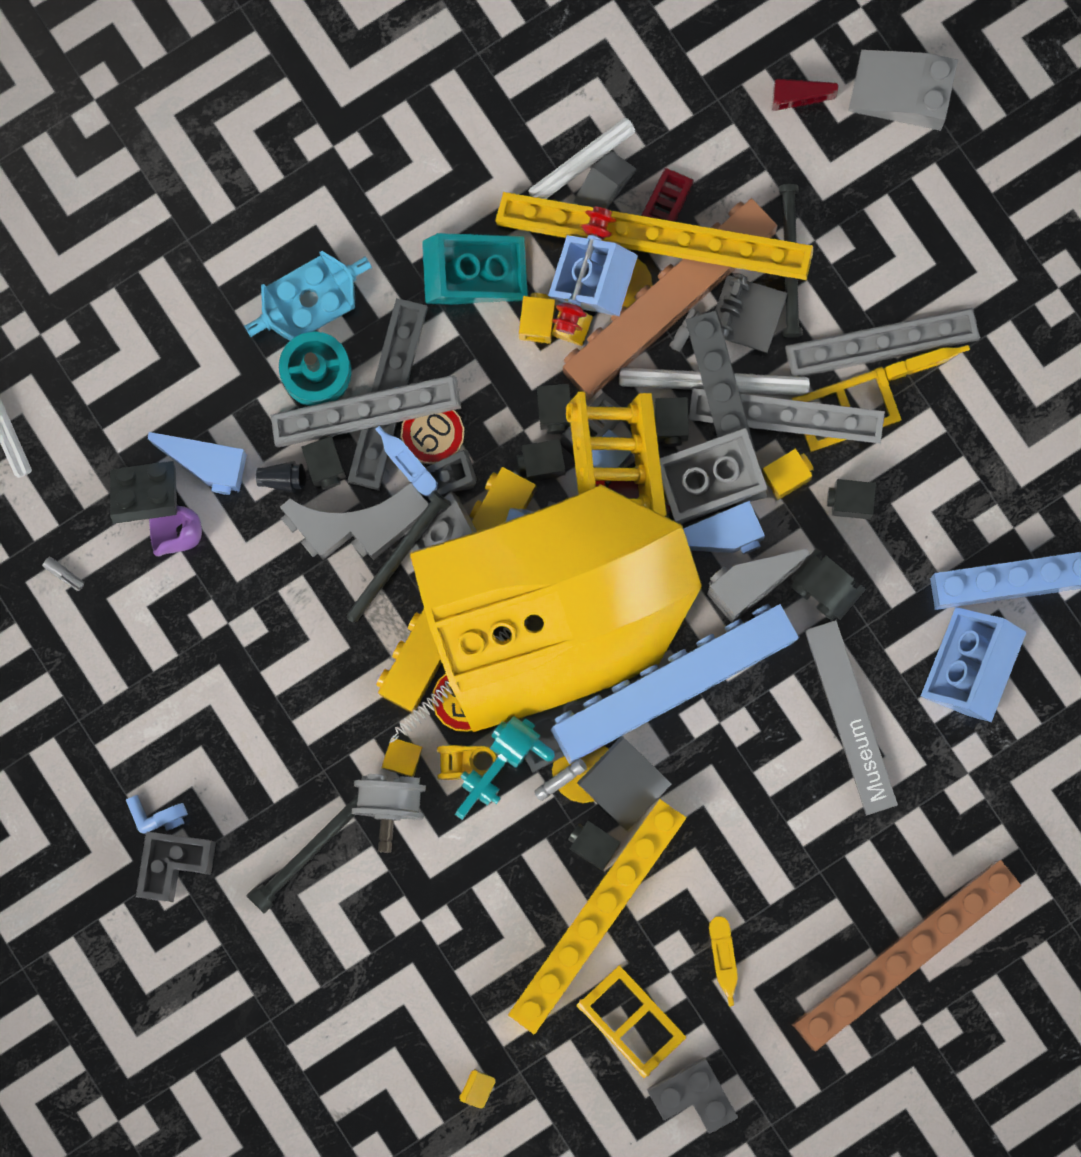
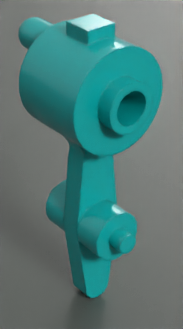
[455,716,555,819]

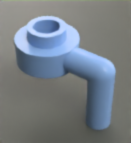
[126,795,188,834]

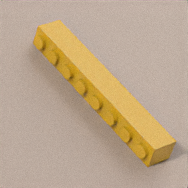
[376,467,537,714]
[508,799,686,1035]

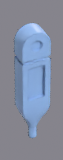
[376,426,438,497]

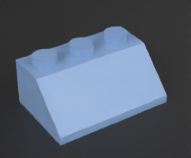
[921,607,1026,722]

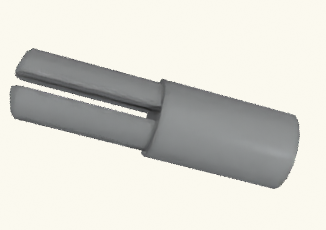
[669,309,700,352]
[42,556,84,591]

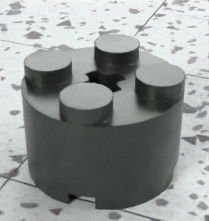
[791,548,866,621]

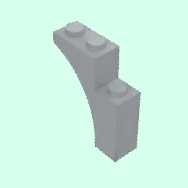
[280,482,428,560]

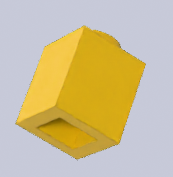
[519,293,556,344]
[762,448,814,500]

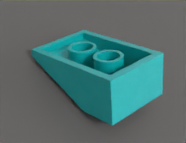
[422,233,528,304]

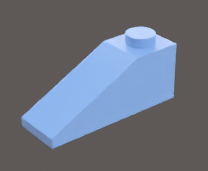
[148,432,247,495]
[684,501,765,554]

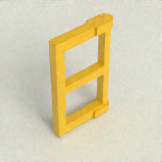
[792,367,901,452]
[576,965,687,1078]

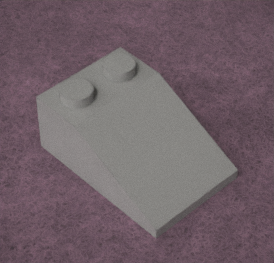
[848,50,958,131]
[660,428,768,524]
[707,549,810,623]

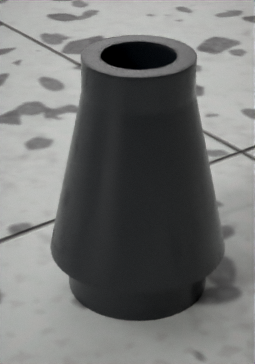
[256,461,305,493]

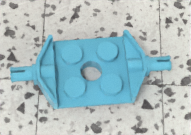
[244,251,372,341]

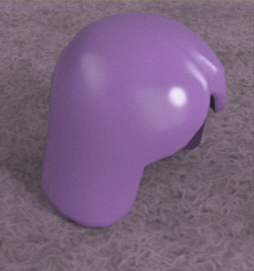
[149,506,202,556]

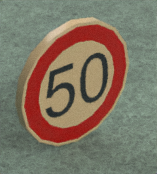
[401,410,465,465]

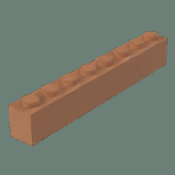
[563,198,778,401]
[792,860,1021,1051]

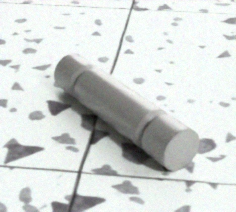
[534,759,587,801]

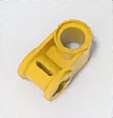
[436,745,498,780]

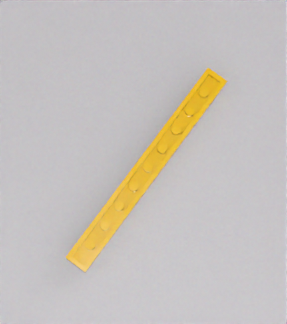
[495,192,814,280]

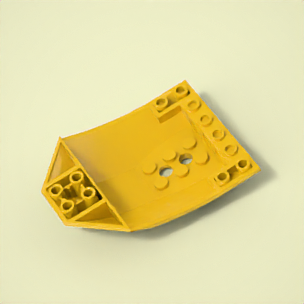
[410,484,702,732]

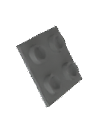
[715,274,788,353]

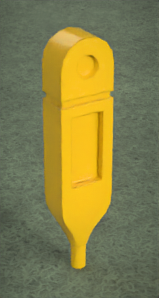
[884,345,970,381]
[709,916,738,1007]

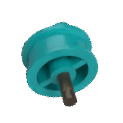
[279,332,352,406]

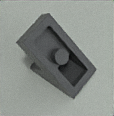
[424,450,477,502]

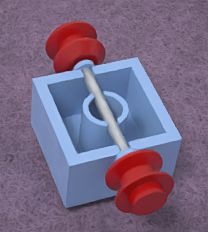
[548,206,638,335]

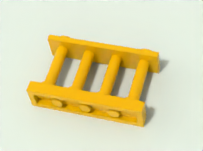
[566,392,666,516]

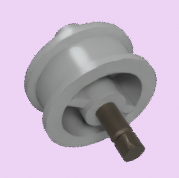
[352,774,426,853]

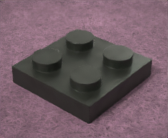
[110,461,177,524]

